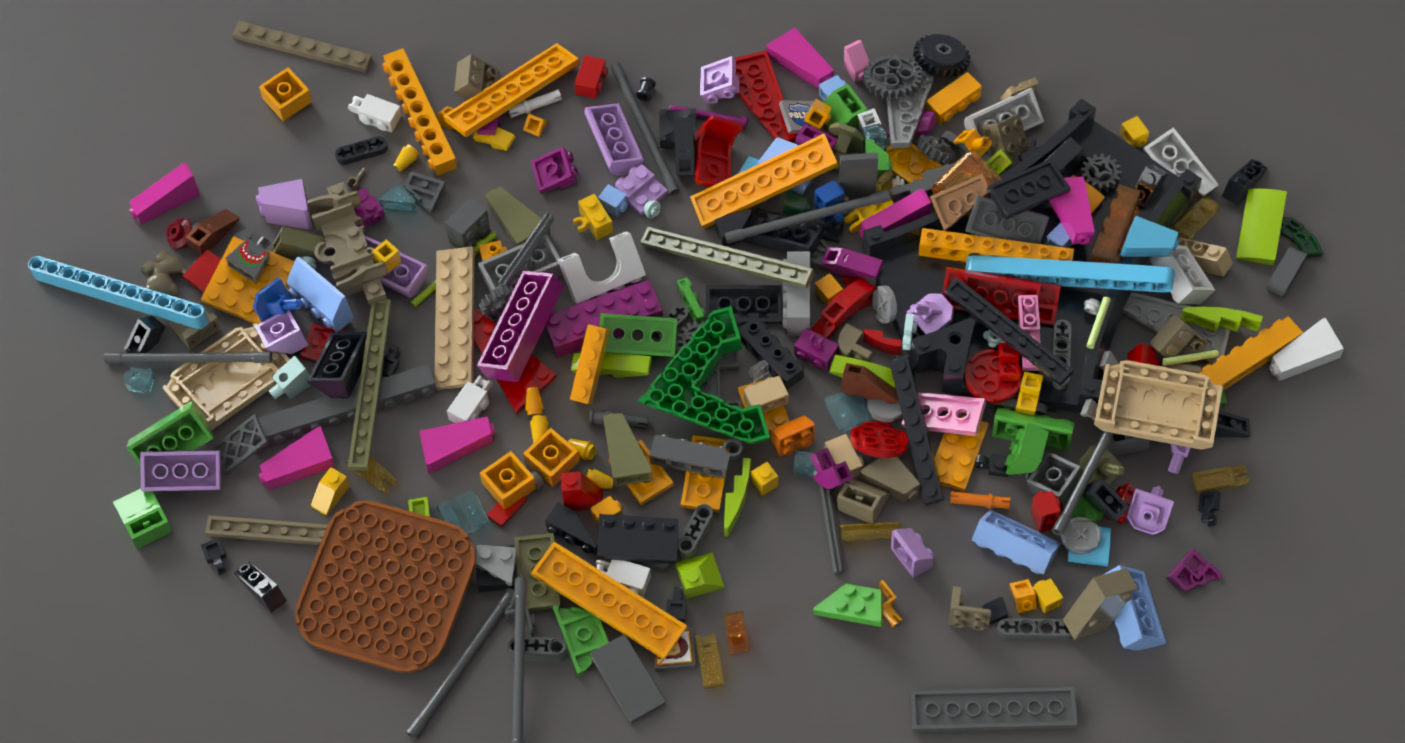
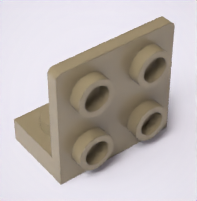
[981,114,1029,158]
[169,303,221,350]
[948,586,991,630]

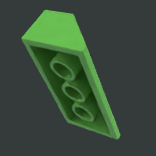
[126,400,214,467]
[992,408,1074,452]

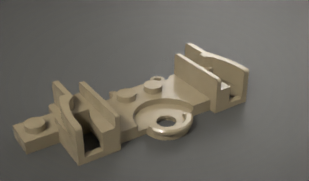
[306,182,388,305]

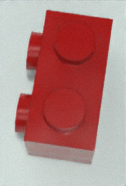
[574,55,608,99]
[1031,491,1061,533]

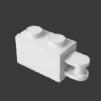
[348,94,402,132]
[447,375,492,423]
[596,560,651,597]

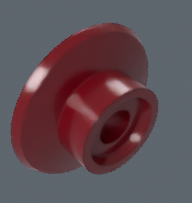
[166,218,193,250]

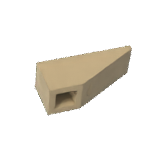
[1178,237,1233,277]

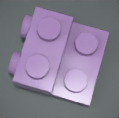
[700,56,739,104]
[615,164,668,216]

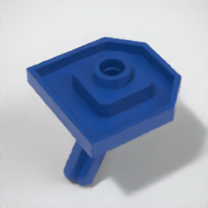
[253,278,302,322]

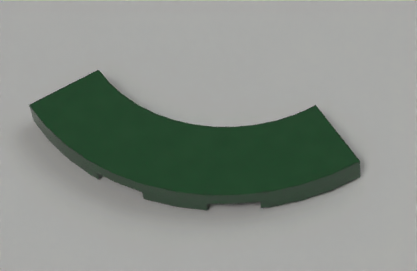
[1280,216,1323,258]

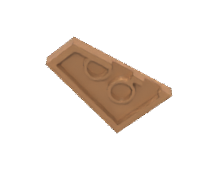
[930,174,989,231]

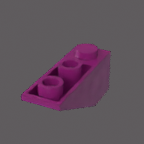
[821,247,884,278]

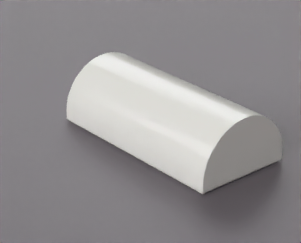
[964,88,1044,138]

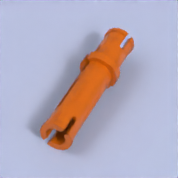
[950,491,1010,510]

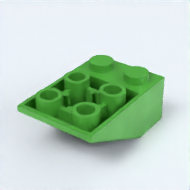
[113,489,173,549]

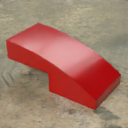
[863,329,901,355]
[998,343,1020,381]

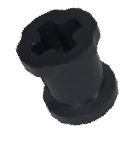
[636,77,656,101]

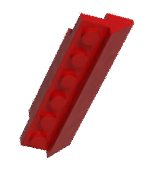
[942,267,1061,325]

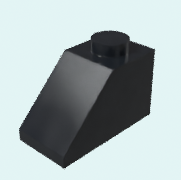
[715,209,752,246]
[124,316,166,353]
[1082,479,1129,521]

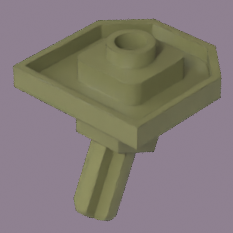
[829,122,865,170]
[1078,446,1125,485]

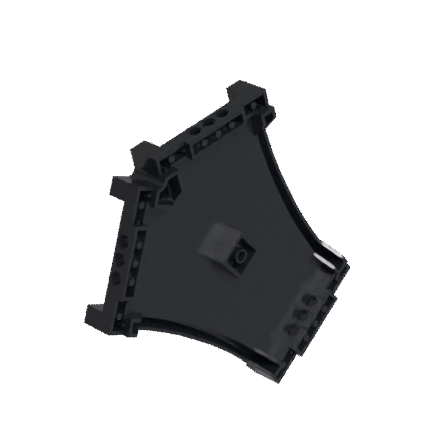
[862,98,1202,413]

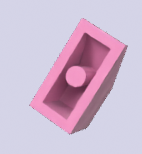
[844,40,869,83]

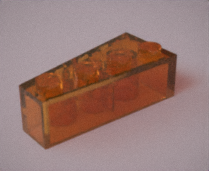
[1090,184,1140,264]

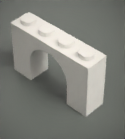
[558,231,646,304]

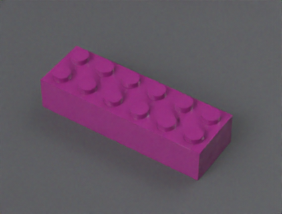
[477,271,564,382]
[544,280,663,358]

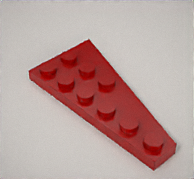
[735,50,797,143]
[474,307,557,415]

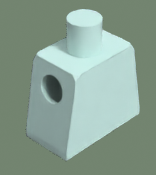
[269,356,311,400]

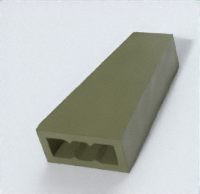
[485,187,551,247]
[603,413,653,487]

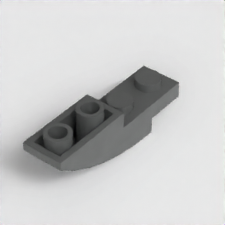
[890,163,959,203]

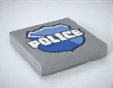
[779,100,823,134]

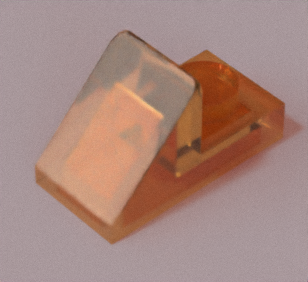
[723,610,749,654]

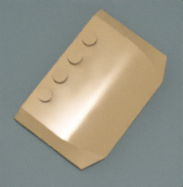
[163,323,290,430]
[1094,360,1223,450]

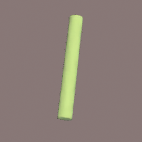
[1086,297,1111,349]
[1162,350,1219,366]

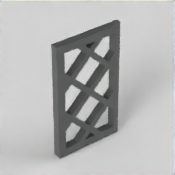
[213,414,268,475]

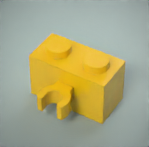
[573,193,613,240]

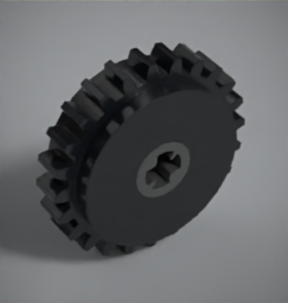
[913,34,971,78]

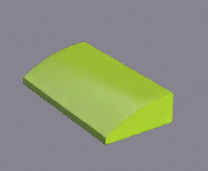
[1236,189,1287,266]

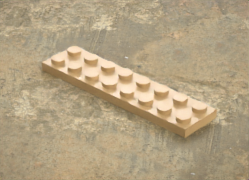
[434,246,475,390]

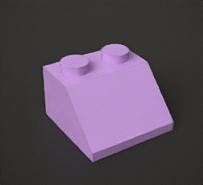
[255,310,308,354]
[891,528,934,578]

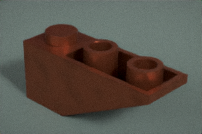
[186,209,240,256]
[840,363,898,403]

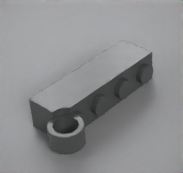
[650,435,743,479]

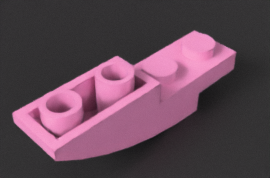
[1018,295,1041,371]

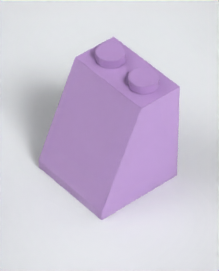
[256,179,313,230]

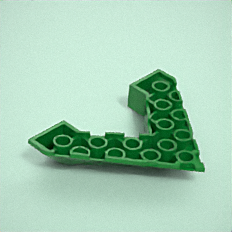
[638,306,770,444]

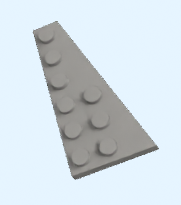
[886,67,936,148]
[1122,292,1230,364]

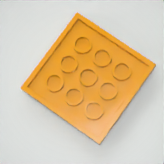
[201,236,295,324]

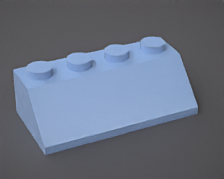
[286,257,354,332]
[972,509,1062,574]
[1103,565,1166,651]

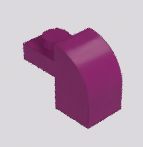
[810,448,853,489]

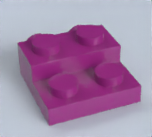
[531,146,579,194]
[354,188,385,229]

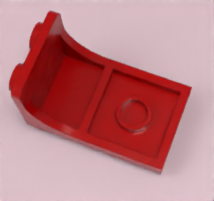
[695,116,743,187]

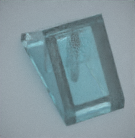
[378,183,417,213]

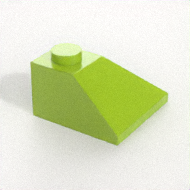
[675,552,724,599]

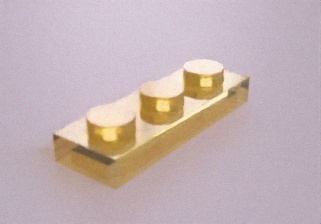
[840,522,901,541]

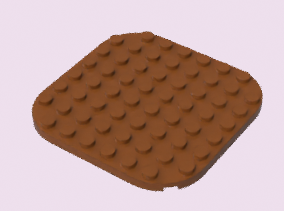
[295,501,476,673]

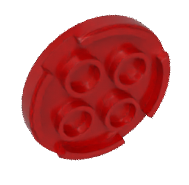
[964,349,1023,403]
[850,421,909,458]

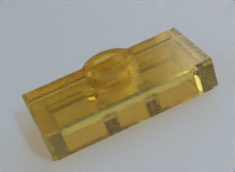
[875,170,893,194]

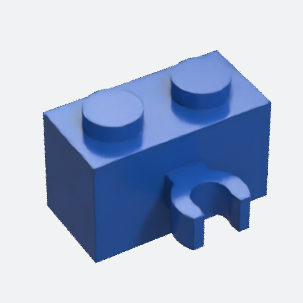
[815,180,845,223]

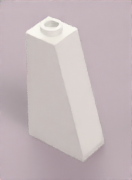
[1269,318,1344,381]

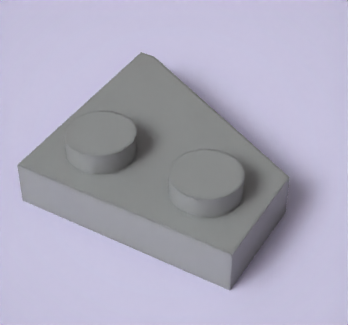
[476,545,517,586]

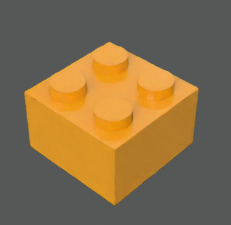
[259,67,312,122]
[523,427,580,487]
[480,451,536,510]

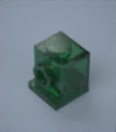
[783,189,812,216]

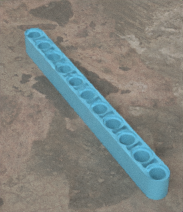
[965,255,1175,292]
[28,256,209,329]

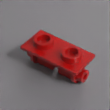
[1107,482,1136,524]

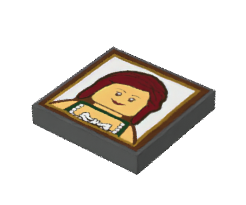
[654,628,695,671]

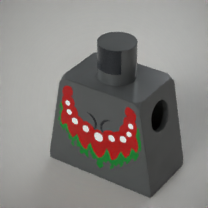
[226,237,270,284]

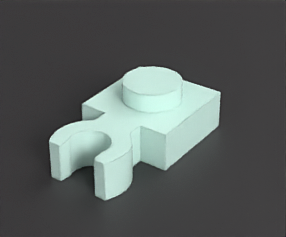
[902,314,917,350]

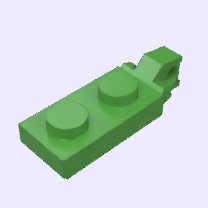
[676,277,706,324]

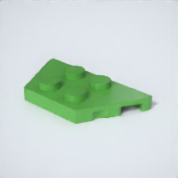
[813,584,883,627]
[553,606,609,676]

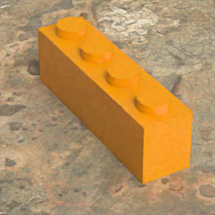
[570,324,611,404]

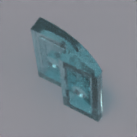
[824,392,876,433]
[436,490,490,534]

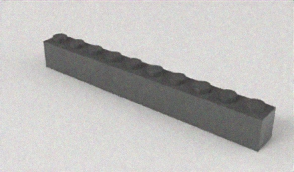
[243,364,437,450]

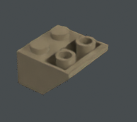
[454,54,499,100]
[1149,314,1208,365]
[837,479,890,524]

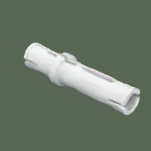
[508,89,562,118]

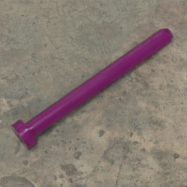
[669,105,749,129]

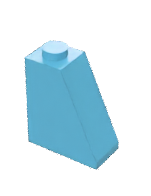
[1120,216,1179,257]

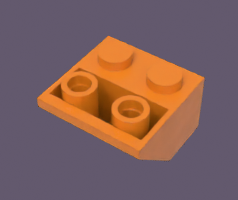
[769,415,815,458]

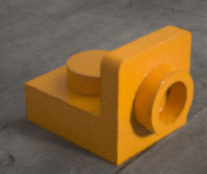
[1009,579,1037,613]

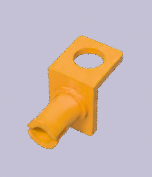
[953,129,992,159]
[878,580,903,627]

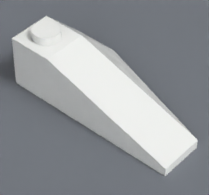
[1144,127,1219,196]

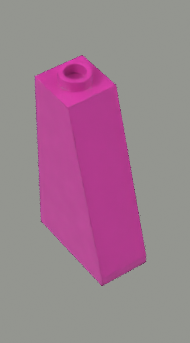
[766,28,834,89]
[129,162,200,224]
[1049,177,1095,244]
[859,188,931,240]
[419,417,495,473]
[259,426,335,490]

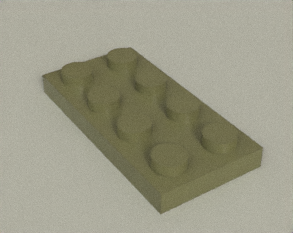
[514,533,561,612]

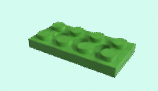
[600,313,677,357]

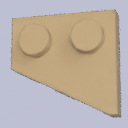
[1000,77,1039,100]

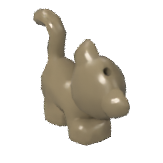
[142,250,188,295]

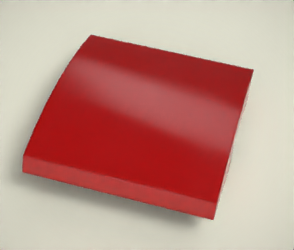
[182,250,221,294]
[300,323,346,363]

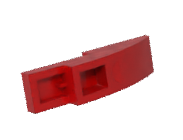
[811,277,876,339]

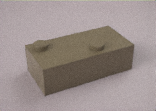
[1063,568,1138,640]

